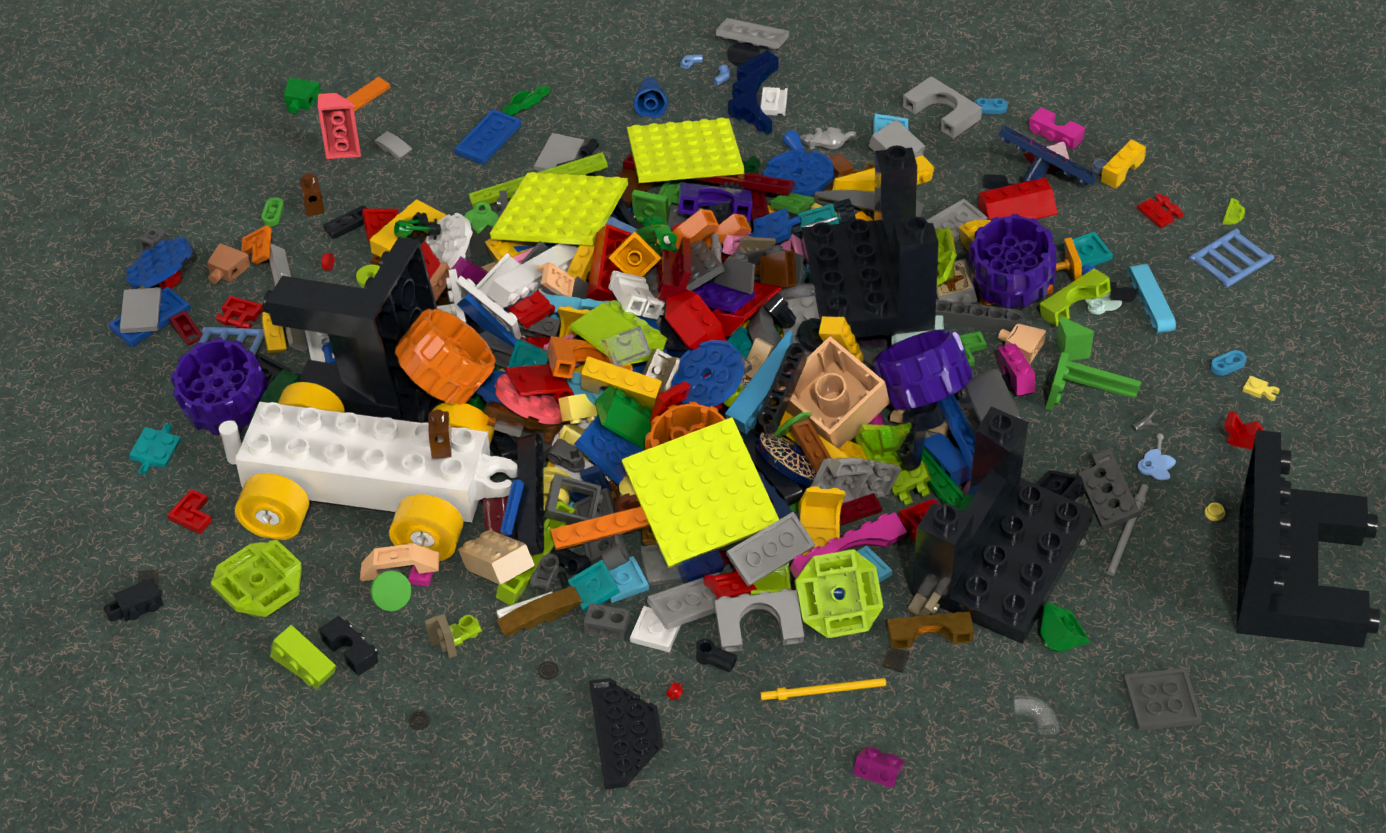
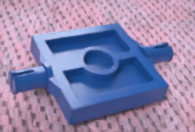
[747,208,802,244]

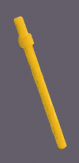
[760,678,886,701]

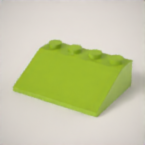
[569,300,667,366]

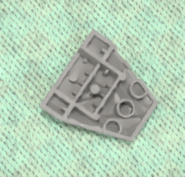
[811,457,901,503]

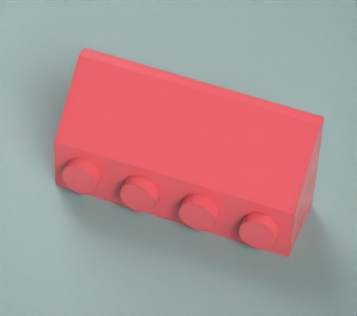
[318,93,361,159]

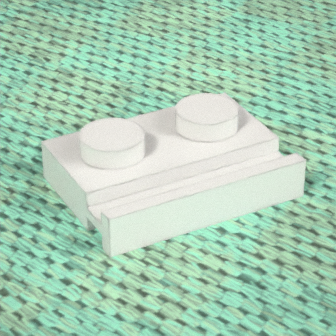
[760,87,788,116]

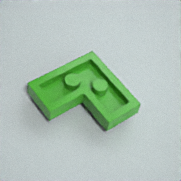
[959,331,987,367]

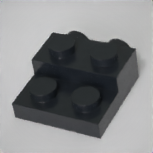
[1036,470,1085,501]

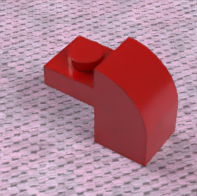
[1224,411,1264,450]

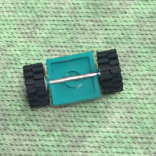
[789,198,856,240]

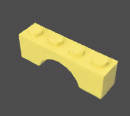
[558,389,634,424]

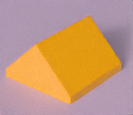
[609,232,662,277]

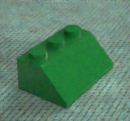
[594,386,652,450]

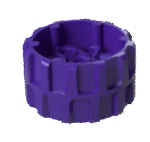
[969,214,1057,308]
[874,329,973,409]
[171,337,268,436]

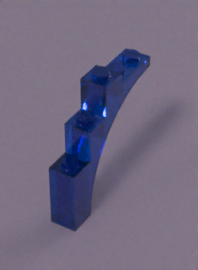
[728,50,779,135]

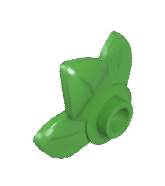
[464,202,499,234]

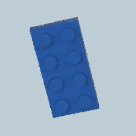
[454,109,522,165]
[108,287,191,347]

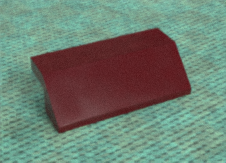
[657,237,692,301]

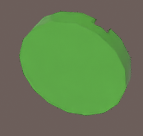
[370,570,411,611]

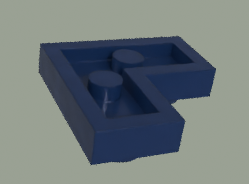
[568,465,613,503]

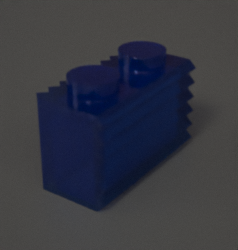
[678,549,725,584]

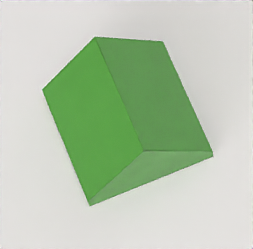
[1056,316,1094,361]

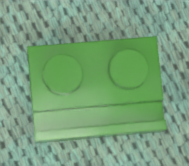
[770,193,815,215]

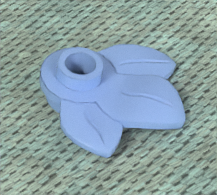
[1137,449,1176,480]

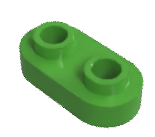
[262,197,284,227]

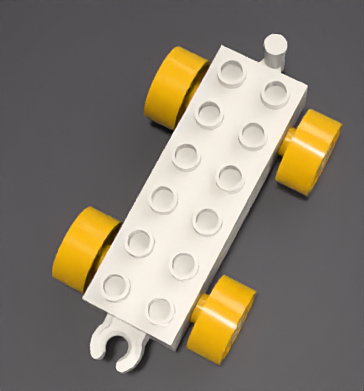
[219,382,517,561]

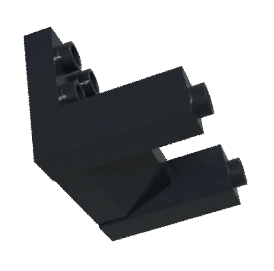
[802,145,938,338]
[263,237,437,421]
[911,406,1094,644]
[1236,430,1380,648]

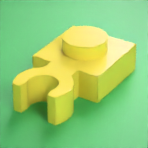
[1242,376,1280,401]

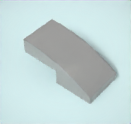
[374,131,412,160]

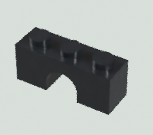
[319,615,378,676]

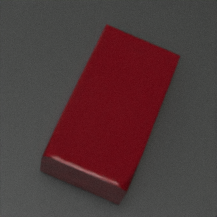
[169,310,202,346]

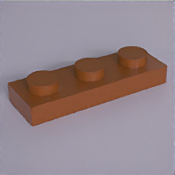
[790,419,832,474]

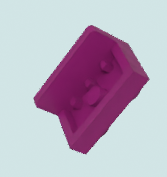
[853,747,905,788]

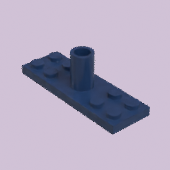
[998,124,1096,185]

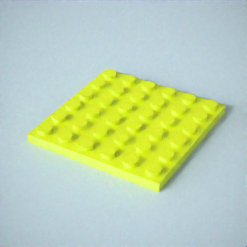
[627,118,744,183]
[490,172,628,246]
[622,418,779,569]

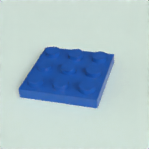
[574,414,644,484]

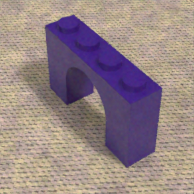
[678,183,753,221]

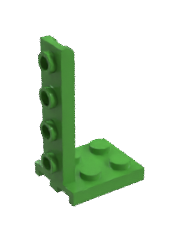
[632,179,687,226]
[1046,352,1141,410]

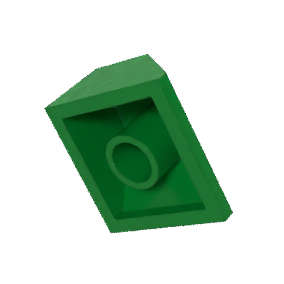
[1040,602,1091,652]

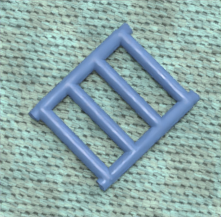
[1189,228,1274,288]
[198,327,264,355]

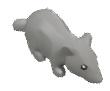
[800,127,857,149]

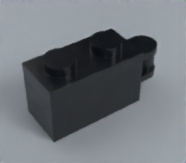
[103,578,164,622]

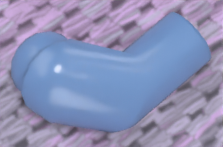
[680,54,703,68]
[713,64,730,86]

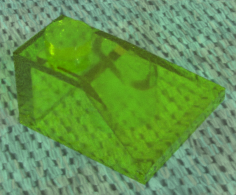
[858,423,912,457]

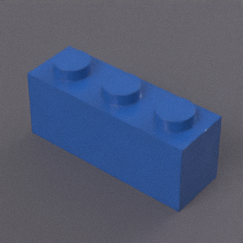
[924,433,972,485]

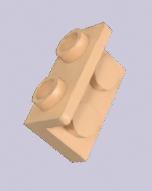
[537,262,575,297]

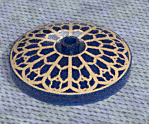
[755,432,816,487]

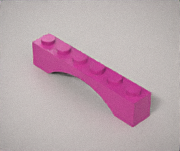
[789,512,907,579]

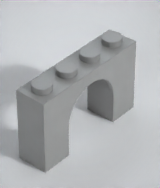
[903,76,982,138]
[714,589,804,652]

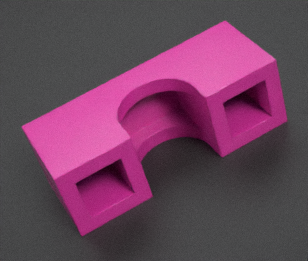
[1029,107,1085,150]
[998,343,1035,396]

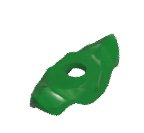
[503,85,551,116]

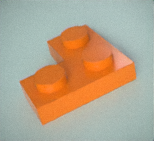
[241,225,271,265]

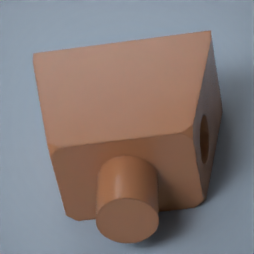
[207,243,251,284]

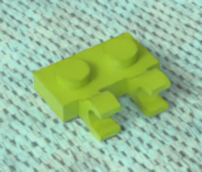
[892,461,931,505]

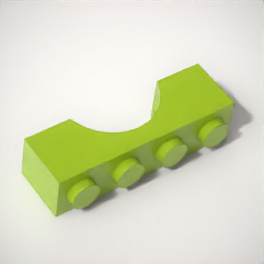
[1040,268,1111,327]

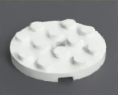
[424,213,473,269]

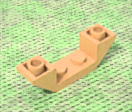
[360,544,440,581]

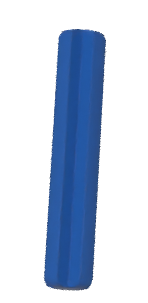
[500,479,524,536]

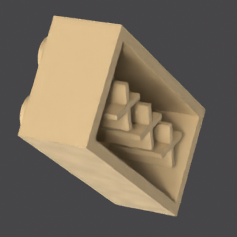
[458,530,535,585]

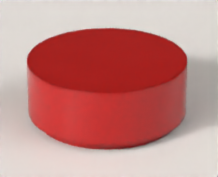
[321,253,335,271]

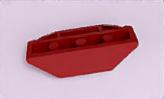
[665,289,727,350]

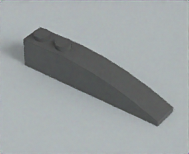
[814,190,924,219]

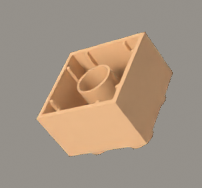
[779,337,890,449]

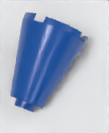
[634,77,668,118]

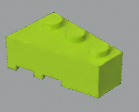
[270,625,336,689]

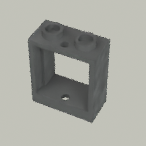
[544,474,603,524]

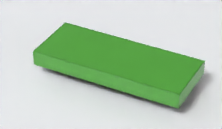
[774,412,812,435]

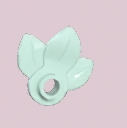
[1085,293,1122,315]

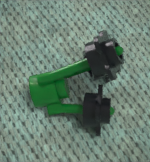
[394,212,442,244]

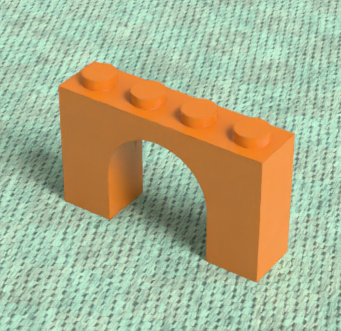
[671,209,752,254]
[547,336,633,379]

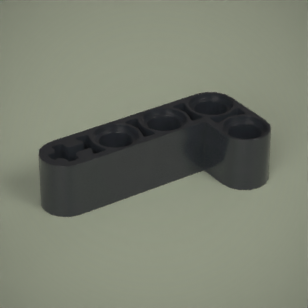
[897,402,945,471]

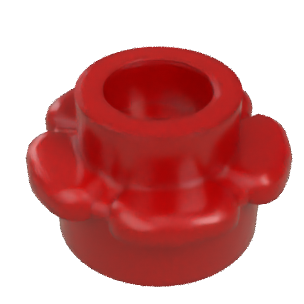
[666,681,684,701]

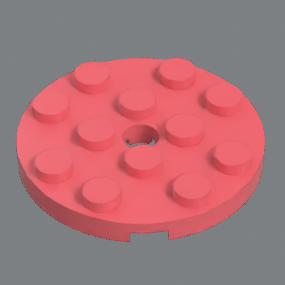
[494,374,562,424]

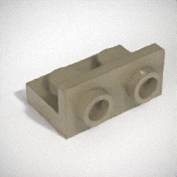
[425,614,457,658]

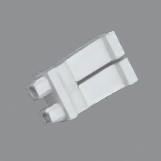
[608,270,665,319]

